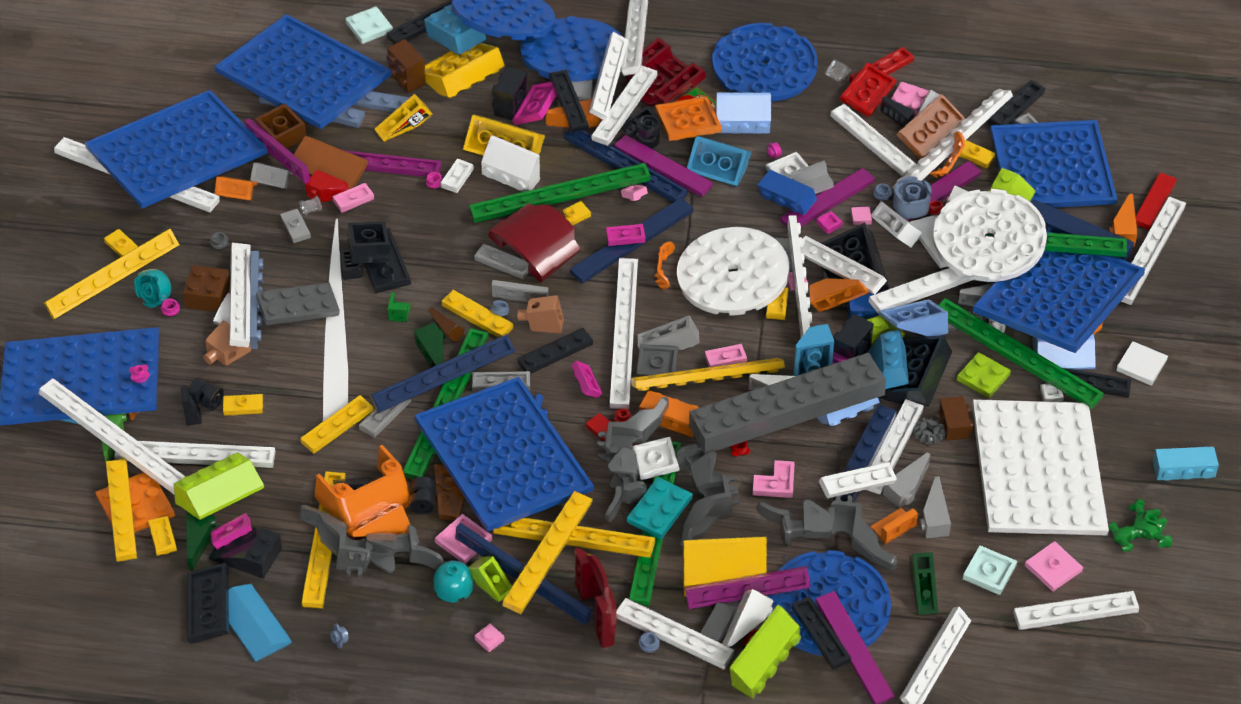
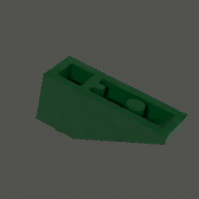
[414,322,445,368]
[186,511,216,571]
[909,552,939,615]

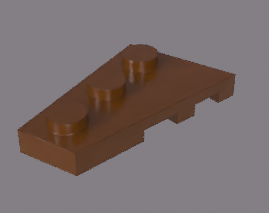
[434,464,466,521]

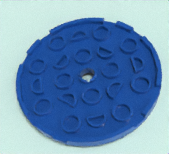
[451,0,555,40]
[520,16,622,82]
[712,23,817,102]
[768,550,891,656]

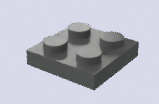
[636,344,678,377]

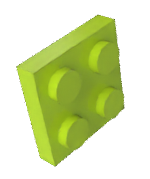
[957,352,1011,398]

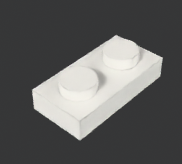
[441,159,474,193]

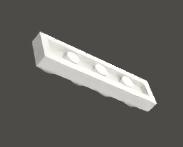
[819,462,897,498]

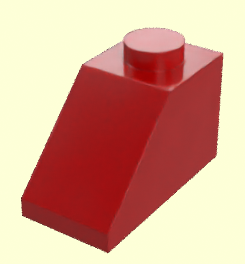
[305,169,349,202]

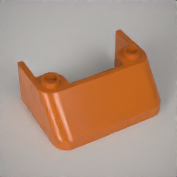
[314,445,410,529]

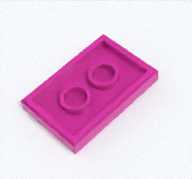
[512,81,556,125]

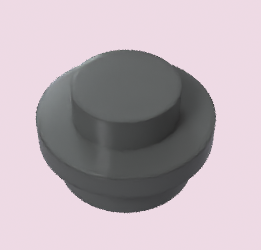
[210,232,229,249]

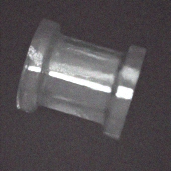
[299,196,322,216]

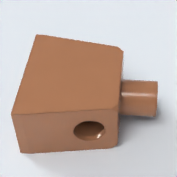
[517,295,564,334]
[203,320,251,365]

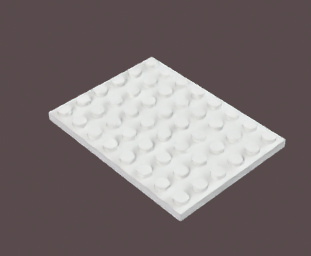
[972,400,1109,535]

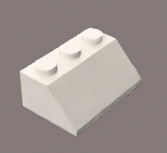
[481,135,540,192]

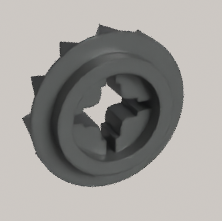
[914,417,945,444]

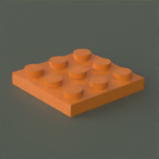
[655,96,722,141]
[95,472,175,533]

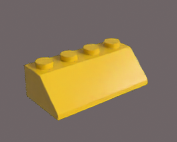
[463,115,545,156]

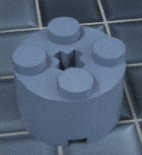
[893,176,931,220]

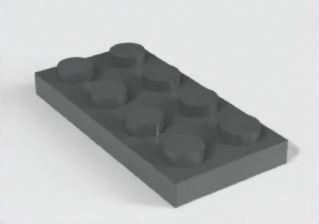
[256,282,340,325]

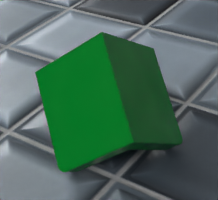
[388,292,411,322]

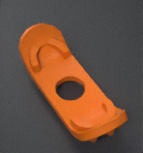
[930,131,966,178]
[654,242,675,290]

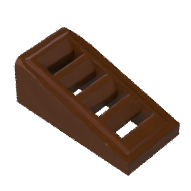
[428,308,465,342]

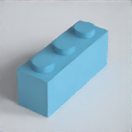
[1152,447,1219,480]

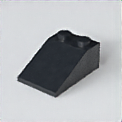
[209,527,282,579]

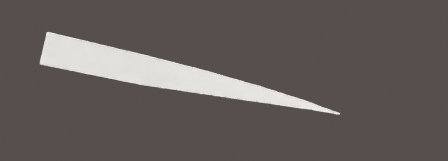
[323,219,348,421]

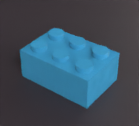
[424,5,486,55]

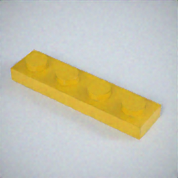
[442,290,513,338]
[301,395,373,454]

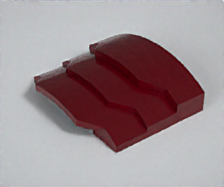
[620,37,707,106]
[488,203,580,283]
[575,548,616,649]

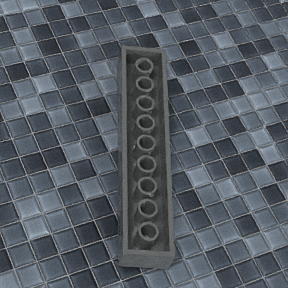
[689,353,886,454]

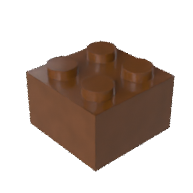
[387,39,426,93]
[255,103,306,149]
[183,265,230,312]

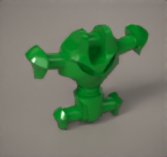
[1108,498,1173,552]

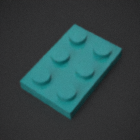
[627,477,692,540]

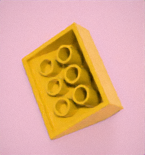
[425,43,505,98]
[682,537,767,597]

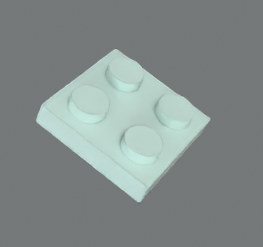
[346,6,392,44]
[963,546,1017,595]

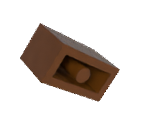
[939,396,974,441]

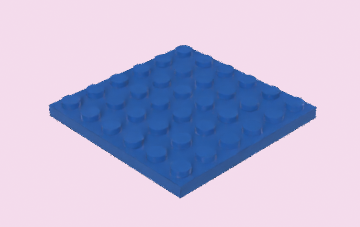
[990,120,1117,208]

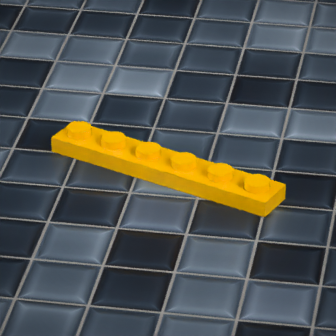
[106,459,137,562]

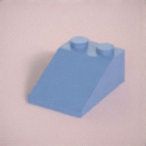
[879,299,948,336]

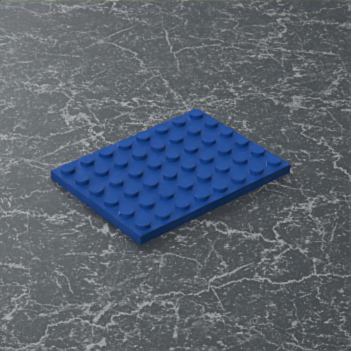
[215,14,392,129]
[85,90,268,209]
[973,230,1145,354]
[0,327,160,426]
[414,377,594,532]

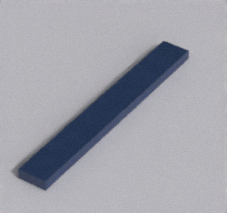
[563,129,688,203]
[570,198,693,284]
[370,334,515,413]
[455,522,591,625]

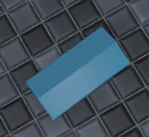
[229,584,292,662]

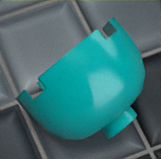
[134,269,171,308]
[433,560,474,602]

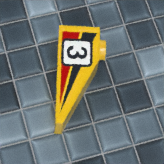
[375,94,433,141]

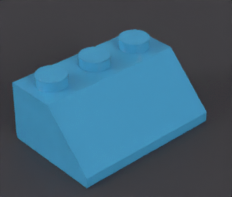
[687,136,752,186]
[793,324,834,376]
[867,330,909,389]

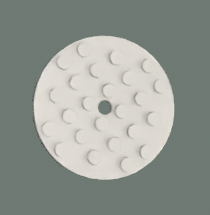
[933,189,1047,282]
[677,227,789,315]

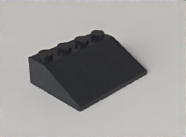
[821,223,890,293]
[878,335,952,407]

